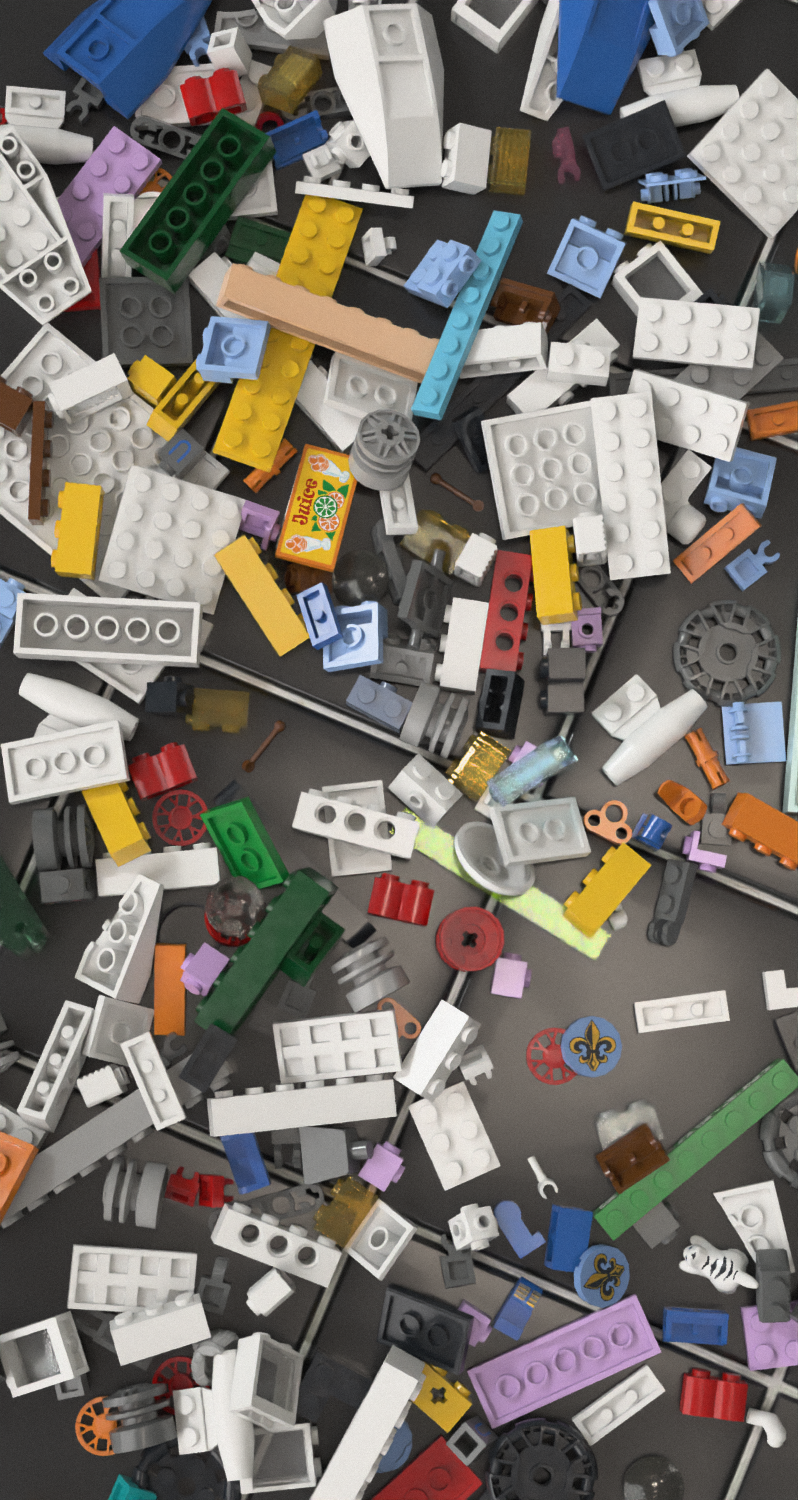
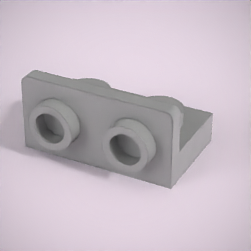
[369,633,436,686]

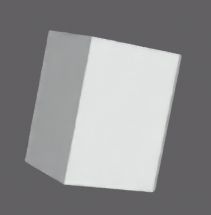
[343,1198,417,1281]

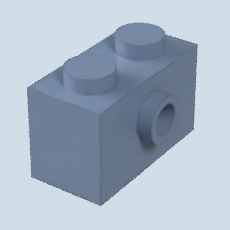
[346,675,413,733]

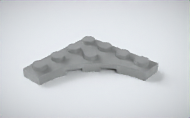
[214,0,338,60]

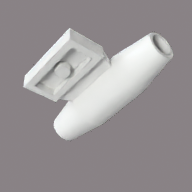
[620,49,739,127]
[0,86,93,165]
[19,673,139,741]
[592,674,708,786]
[173,1349,255,1481]

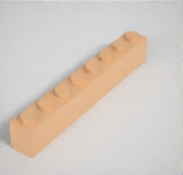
[216,263,440,383]

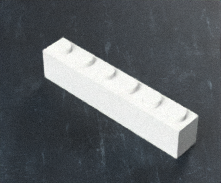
[207,1074,397,1137]

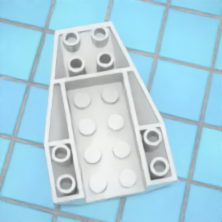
[323,3,444,189]
[0,126,92,325]

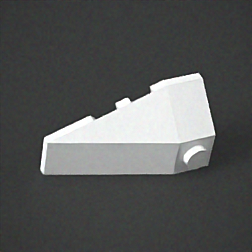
[251,0,335,40]
[520,0,563,121]
[74,874,164,1004]

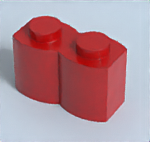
[180,68,247,126]
[128,742,198,802]
[367,873,435,927]
[679,1368,748,1422]

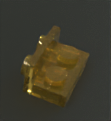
[400,509,470,575]
[185,688,250,733]
[312,1176,379,1248]

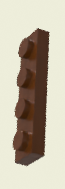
[28,401,54,526]

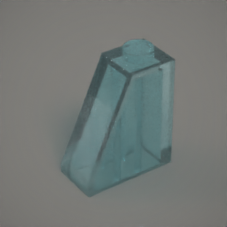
[753,261,795,324]
[487,735,578,807]

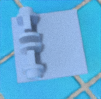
[638,168,706,204]
[721,701,786,765]

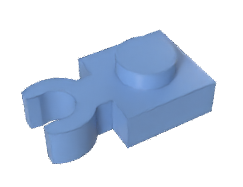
[184,16,211,67]
[724,540,780,592]

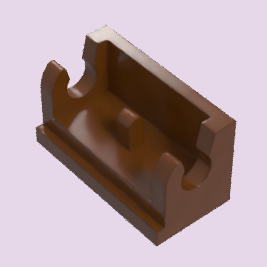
[491,278,561,334]
[596,1122,670,1194]

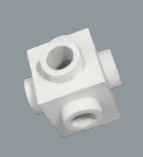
[325,120,370,168]
[448,1204,499,1251]

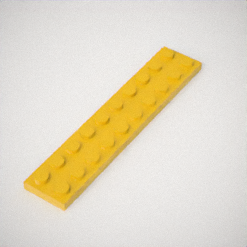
[213,194,363,473]

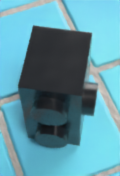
[476,668,525,739]

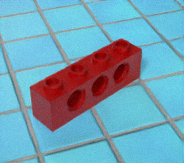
[479,550,534,673]

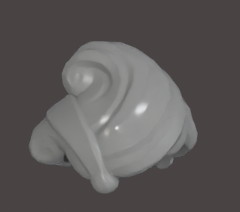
[191,1328,239,1387]

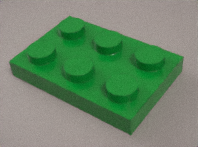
[200,797,290,894]

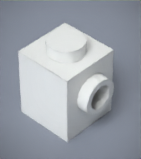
[207,27,252,77]

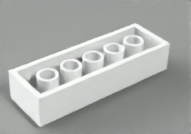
[591,391,671,580]
[13,593,203,668]
[309,1345,426,1500]

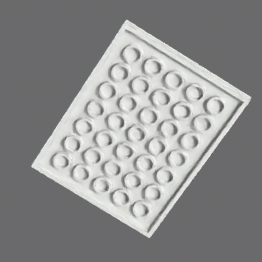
[0,323,230,598]

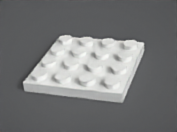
[687,68,798,239]
[481,401,603,540]
[97,465,246,615]

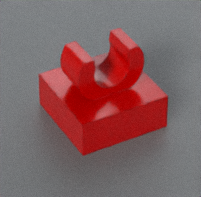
[164,1166,200,1207]
[199,1174,233,1208]

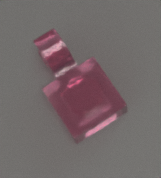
[552,126,581,185]

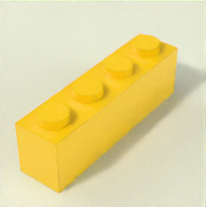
[213,535,310,657]

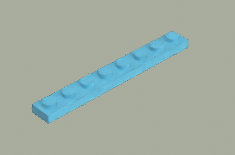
[411,210,523,420]

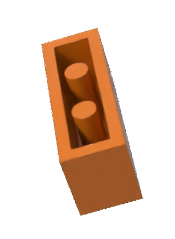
[721,793,798,871]

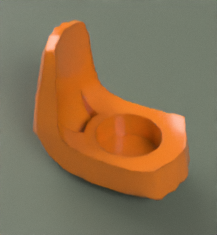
[658,780,707,825]

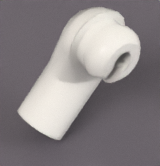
[746,1408,787,1448]

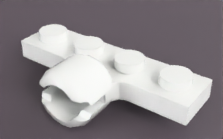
[661,449,712,544]

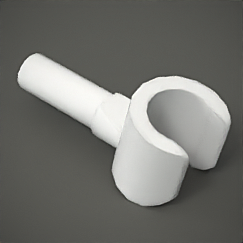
[608,903,628,931]
[528,1156,558,1199]

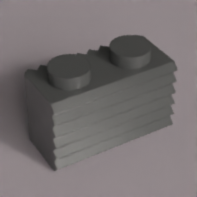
[756,1248,791,1323]

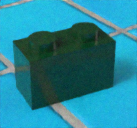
[280,912,346,987]

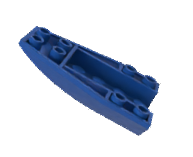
[43,0,212,119]
[556,0,655,115]

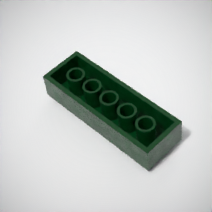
[119,108,276,294]
[194,866,339,1036]

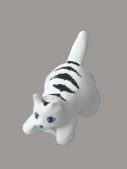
[679,1235,759,1294]

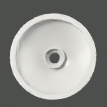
[454,822,535,896]

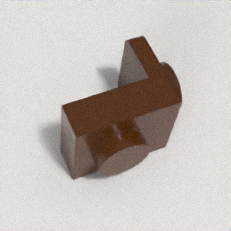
[284,563,332,595]

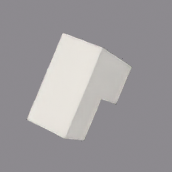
[762,970,798,1010]

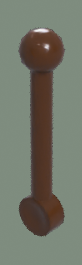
[430,473,484,512]
[242,720,286,773]

